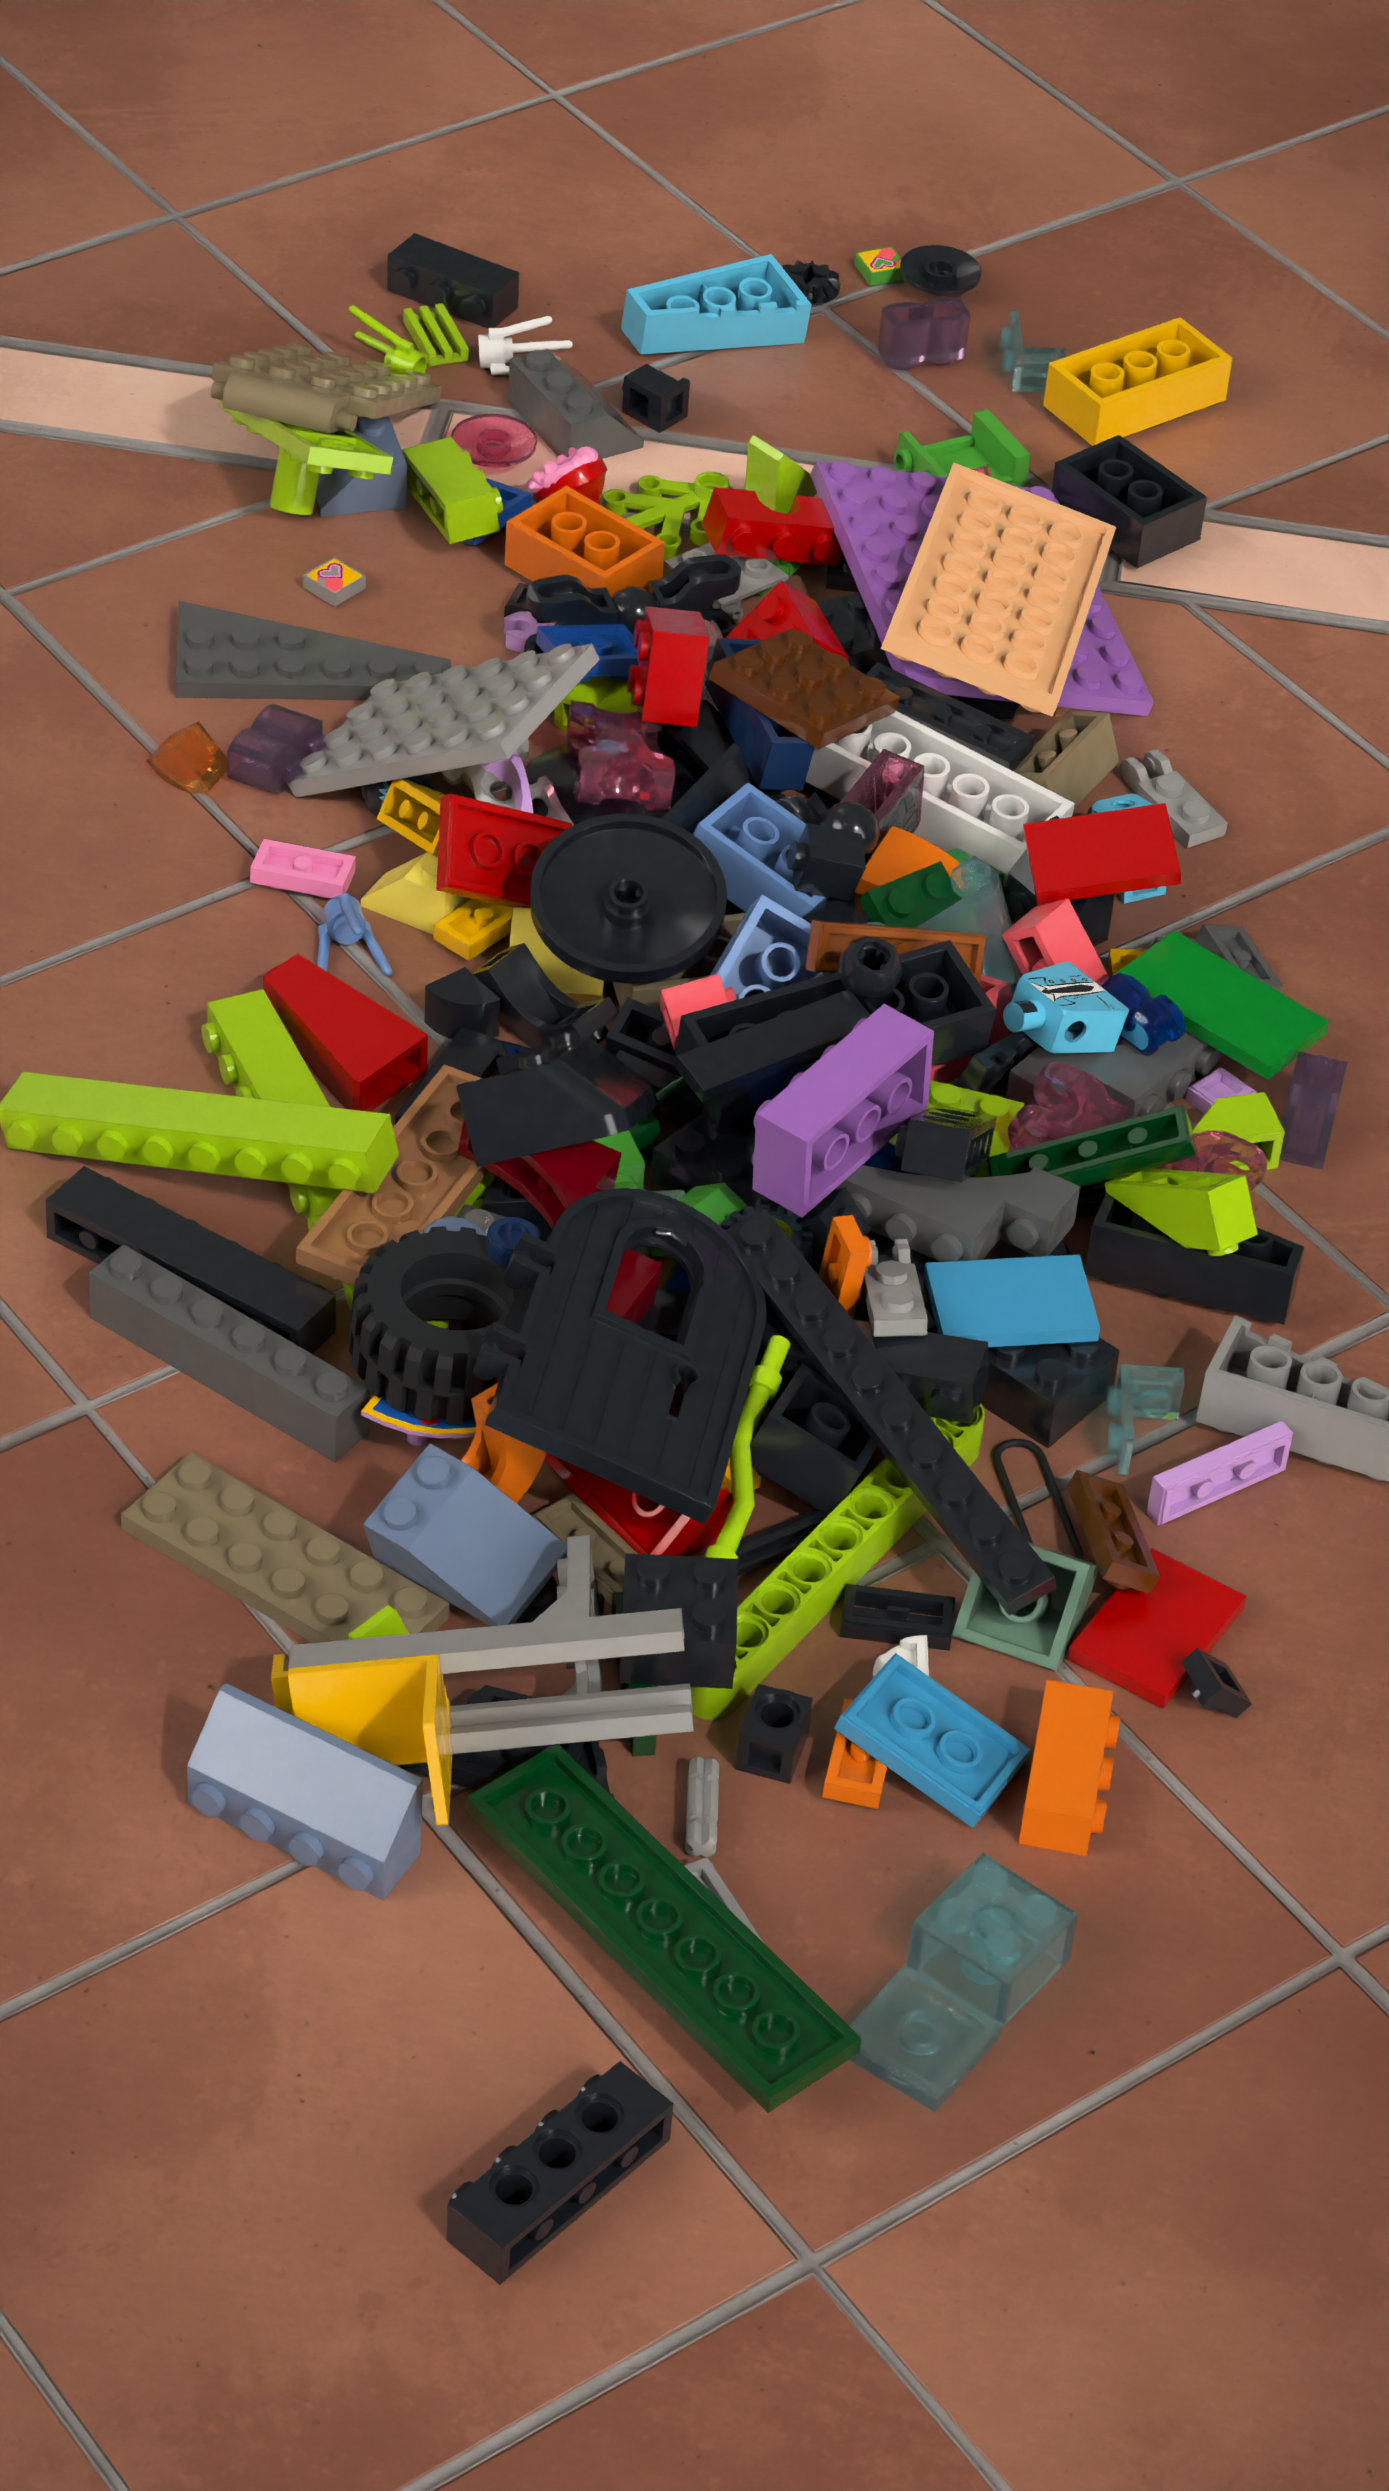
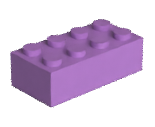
[752,1004,934,1218]

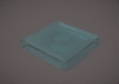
[849,1964,1003,2112]

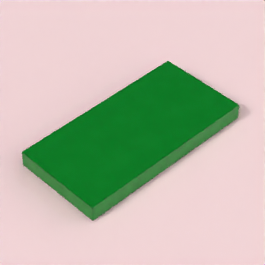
[1112,930,1329,1080]

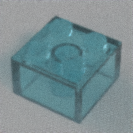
[907,1853,1078,2029]

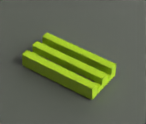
[403,303,469,367]

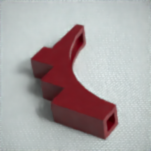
[458,1119,663,1324]

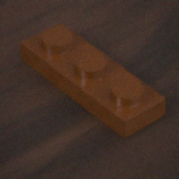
[1067,1470,1160,1594]

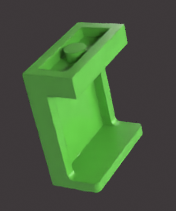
[894,409,1031,487]

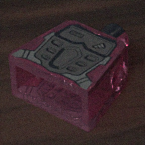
[840,749,925,854]

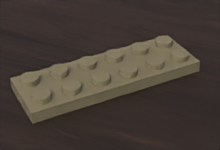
[121,1452,450,1643]

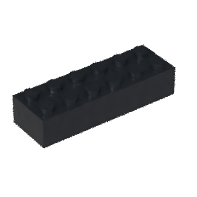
[675,940,996,1128]

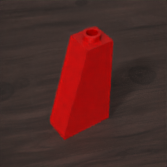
[263,953,428,1112]

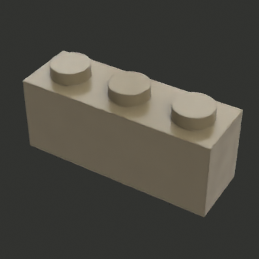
[1013,711,1119,808]

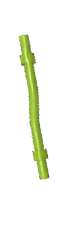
[704,1335,790,1559]

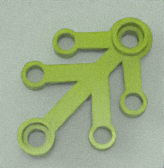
[603,472,732,560]

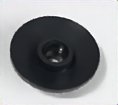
[900,245,981,295]

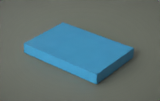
[924,1254,1100,1347]
[834,1653,1033,1828]

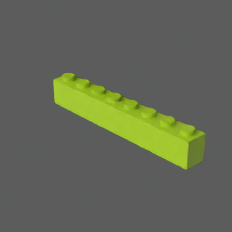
[0,1072,399,1193]

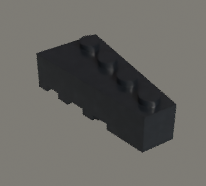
[1085,1178,1304,1325]

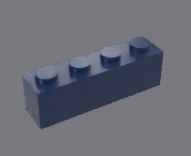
[705,638,815,792]

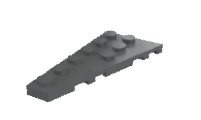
[176,601,451,700]

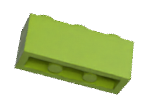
[402,437,503,544]

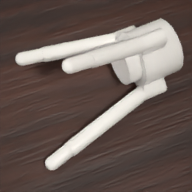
[478,316,573,376]

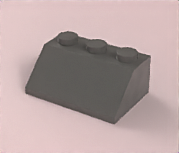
[508,349,644,459]

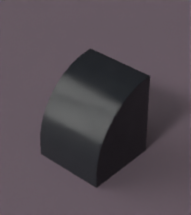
[424,967,500,1039]

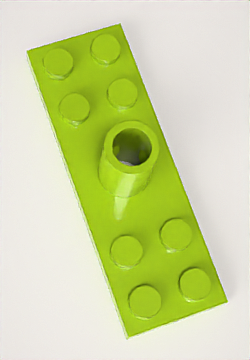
[220,400,393,515]

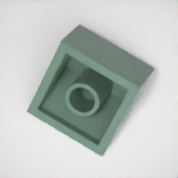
[952,1541,1099,1671]

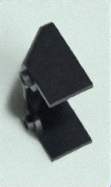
[456,1030,658,1167]

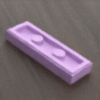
[1146,1421,1293,1526]

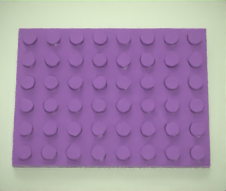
[810,461,1154,716]

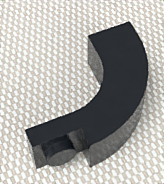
[472,943,619,1049]

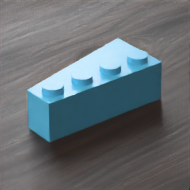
[621,254,812,354]

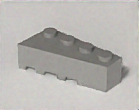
[1196,1315,1389,1482]

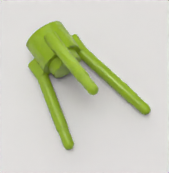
[349,305,428,375]

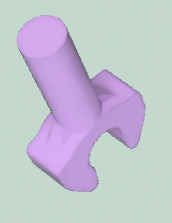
[504,611,556,653]

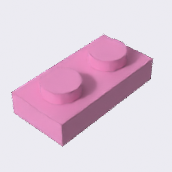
[250,839,356,898]

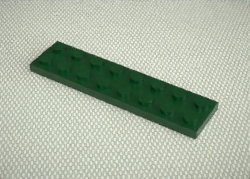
[466,1744,862,2113]

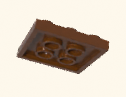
[708,628,900,749]

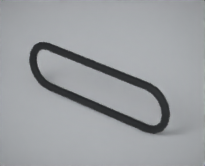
[993,1439,1084,1560]

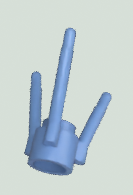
[317,893,393,976]

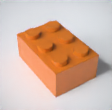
[505,486,665,596]

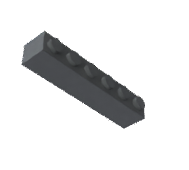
[89,1244,370,1463]

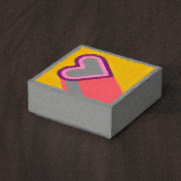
[303,557,366,607]

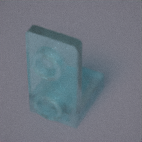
[999,311,1066,392]
[1106,1364,1185,1475]

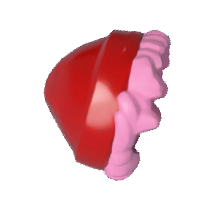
[526,446,608,504]

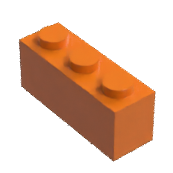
[1019,1680,1121,1856]

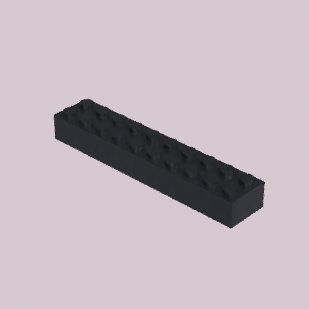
[650,1110,1120,1448]

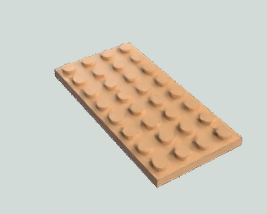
[880,463,1116,716]

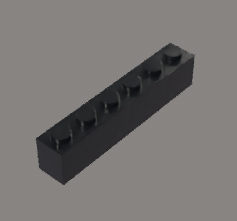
[46,1166,336,1354]

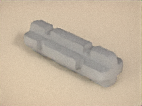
[685,1756,720,1857]

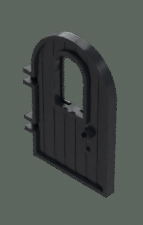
[473,1188,766,1524]

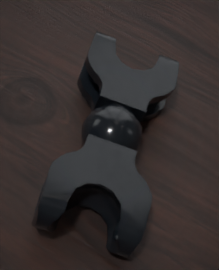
[524,554,742,654]

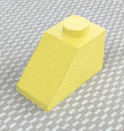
[361,852,468,935]

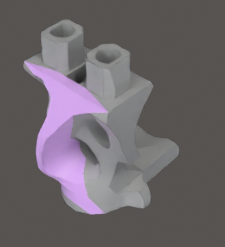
[441,739,574,826]

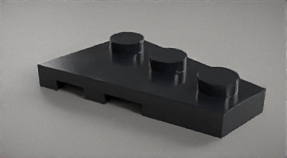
[950,1031,1045,1095]

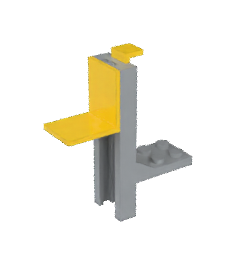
[271,1535,694,1826]

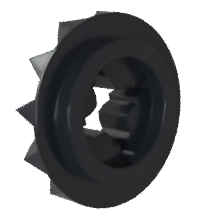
[782,260,841,306]

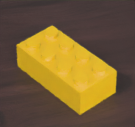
[1043,317,1232,446]

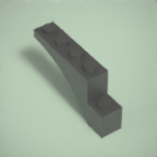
[1006,1028,1225,1125]
[816,1164,1080,1262]

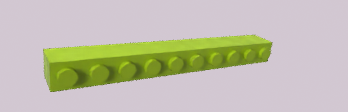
[201,989,449,1329]

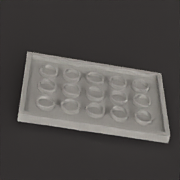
[287,643,600,798]

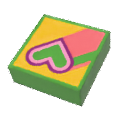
[854,246,905,286]

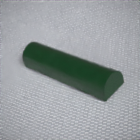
[987,1105,1198,1187]

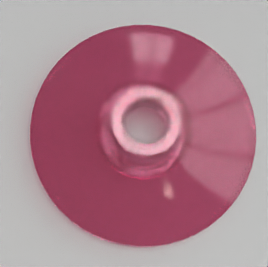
[451,414,537,467]

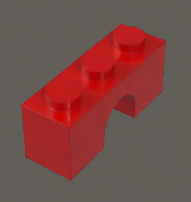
[702,487,842,566]

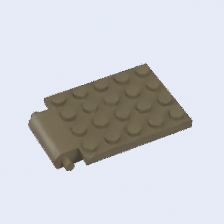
[211,342,442,434]

